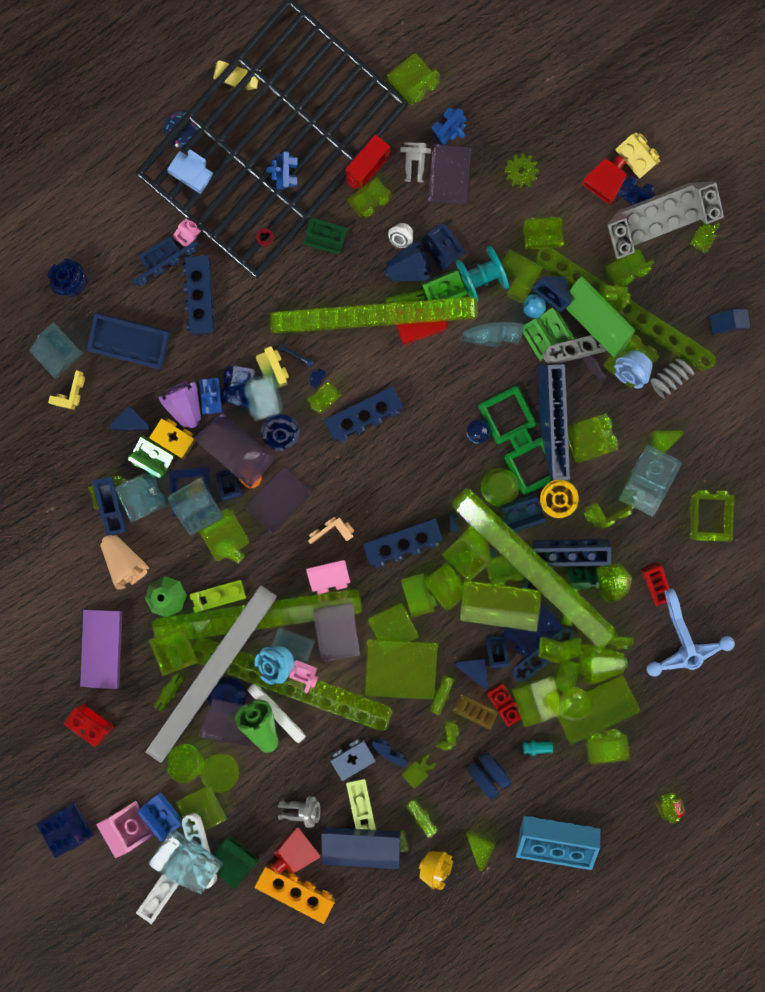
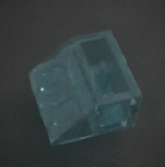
[29,322,83,379]
[244,373,283,421]
[114,473,167,522]
[168,478,224,536]
[271,627,316,664]

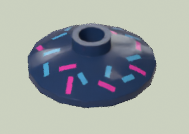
[164,110,198,148]

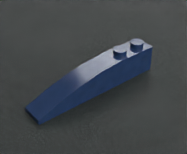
[537,364,570,481]

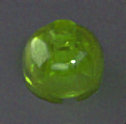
[597,563,632,603]

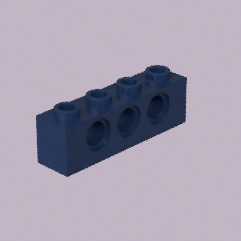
[183,256,215,336]
[324,386,403,443]
[363,519,443,568]
[532,539,611,567]

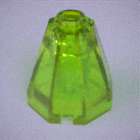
[579,644,628,684]

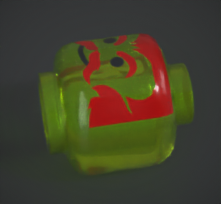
[657,793,685,823]

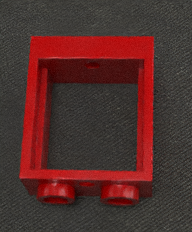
[345,134,390,191]
[64,704,115,747]

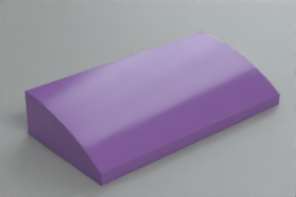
[80,610,122,689]

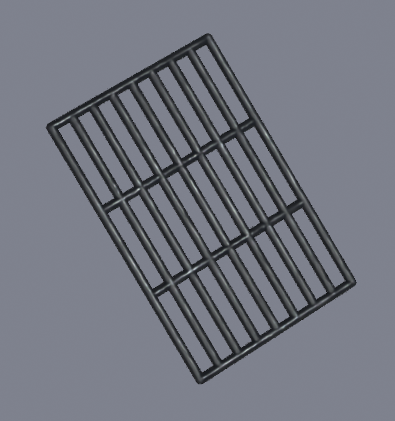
[135,0,408,279]

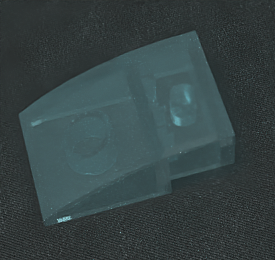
[460,322,524,348]
[619,445,682,517]
[149,830,223,894]

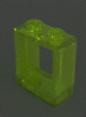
[690,490,734,542]

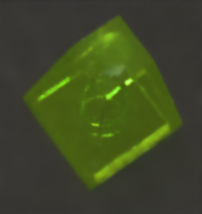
[442,524,492,582]
[423,562,469,611]
[149,626,198,676]

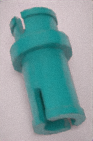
[522,740,553,756]

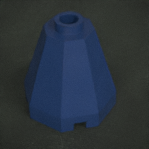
[384,241,433,281]

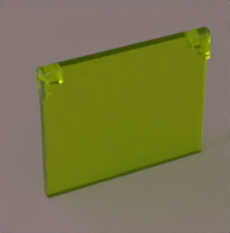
[365,639,438,699]

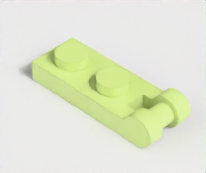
[346,778,376,830]

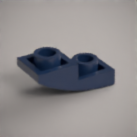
[372,738,408,768]

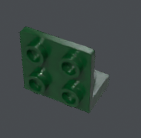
[212,835,259,889]

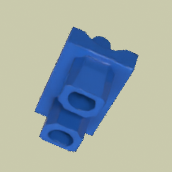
[432,108,466,145]
[266,152,298,190]
[199,378,222,415]

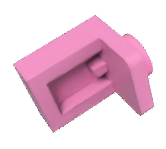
[172,219,201,247]
[289,660,318,693]

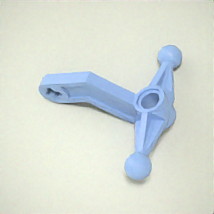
[647,588,735,677]

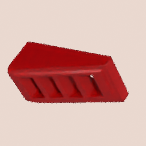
[640,562,670,607]

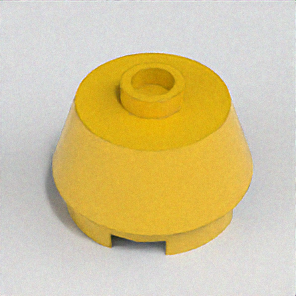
[540,480,579,518]
[419,851,453,890]

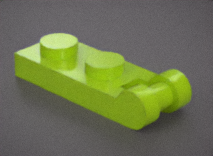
[189,580,246,613]

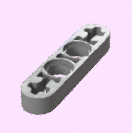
[543,335,607,365]

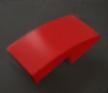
[486,682,524,727]

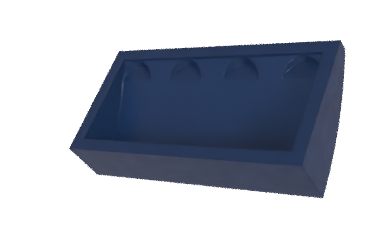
[87,312,171,369]
[322,827,401,869]

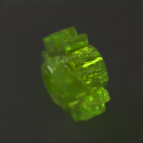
[505,153,539,189]

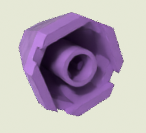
[158,379,201,429]

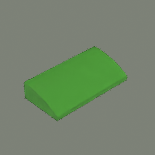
[566,277,635,358]

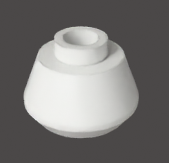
[388,223,413,248]

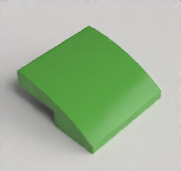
[520,307,575,360]

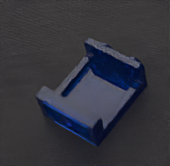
[502,599,563,657]

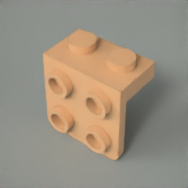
[308,517,354,544]

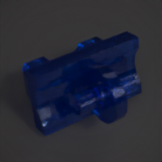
[617,176,656,206]

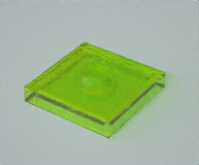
[368,602,419,653]
[176,785,227,833]

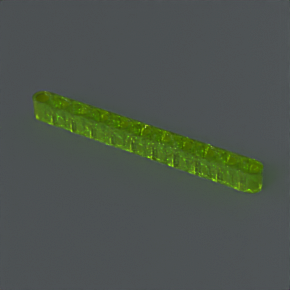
[536,247,716,371]
[270,297,478,333]
[452,488,618,649]
[152,589,362,644]
[190,638,392,731]

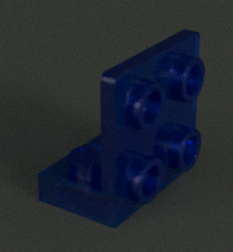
[37,803,94,858]

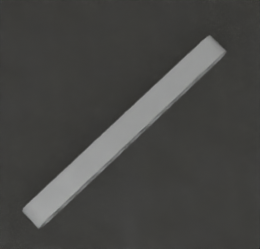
[145,586,277,763]

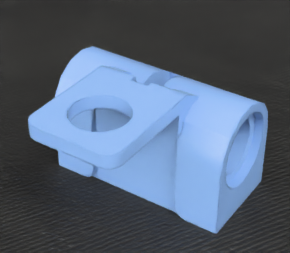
[167,149,213,194]

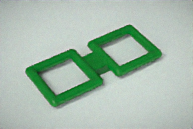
[478,385,551,495]

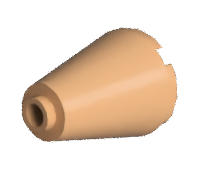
[100,535,149,590]

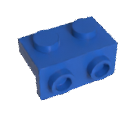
[137,792,183,841]

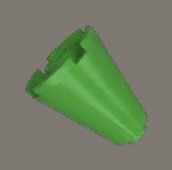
[235,700,279,753]

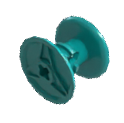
[456,245,509,304]

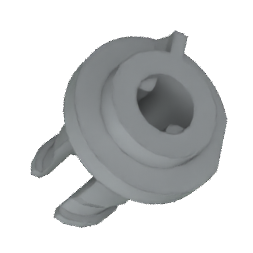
[400,142,431,182]
[278,796,321,828]

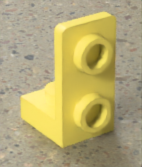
[213,60,261,90]
[48,370,85,410]

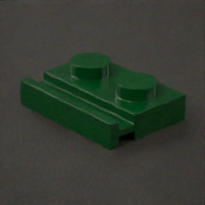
[303,218,347,256]
[566,566,599,590]

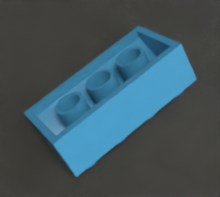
[516,816,600,870]

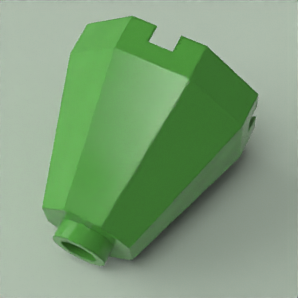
[145,576,187,618]

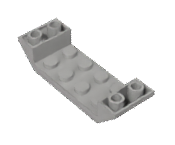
[607,181,724,259]

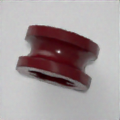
[256,228,273,247]

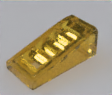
[454,695,498,730]

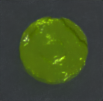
[200,753,239,793]

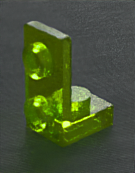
[538,637,582,663]

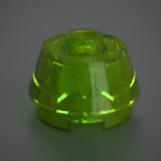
[481,468,519,506]
[166,744,205,783]

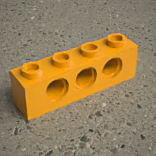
[255,863,335,924]

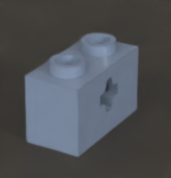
[331,739,376,781]

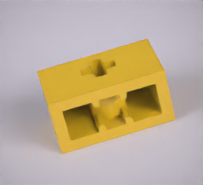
[149,418,196,459]

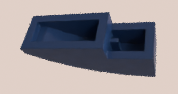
[92,476,127,536]

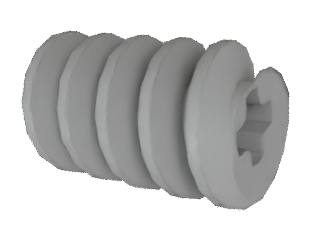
[650,358,694,399]

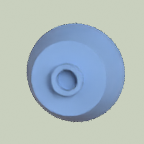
[614,350,653,388]

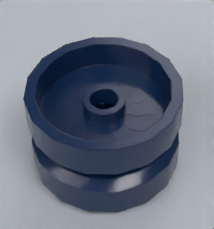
[465,750,513,801]

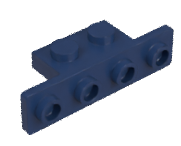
[131,236,199,287]

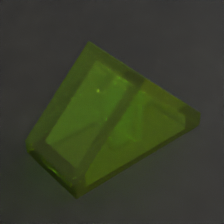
[651,431,684,462]
[466,830,495,872]

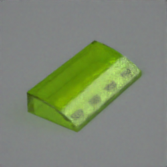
[460,580,542,632]
[553,675,640,745]

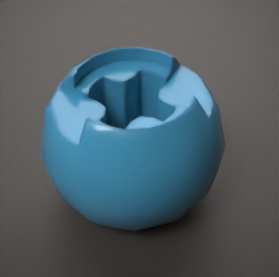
[523,294,546,318]

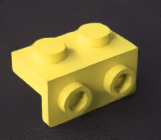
[615,133,661,179]
[256,346,289,391]

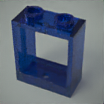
[169,468,213,521]

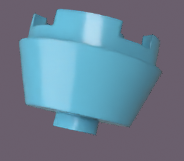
[255,646,294,685]

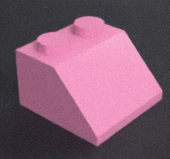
[306,560,350,594]
[96,801,154,858]

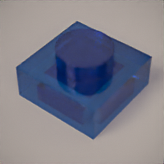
[309,368,326,390]

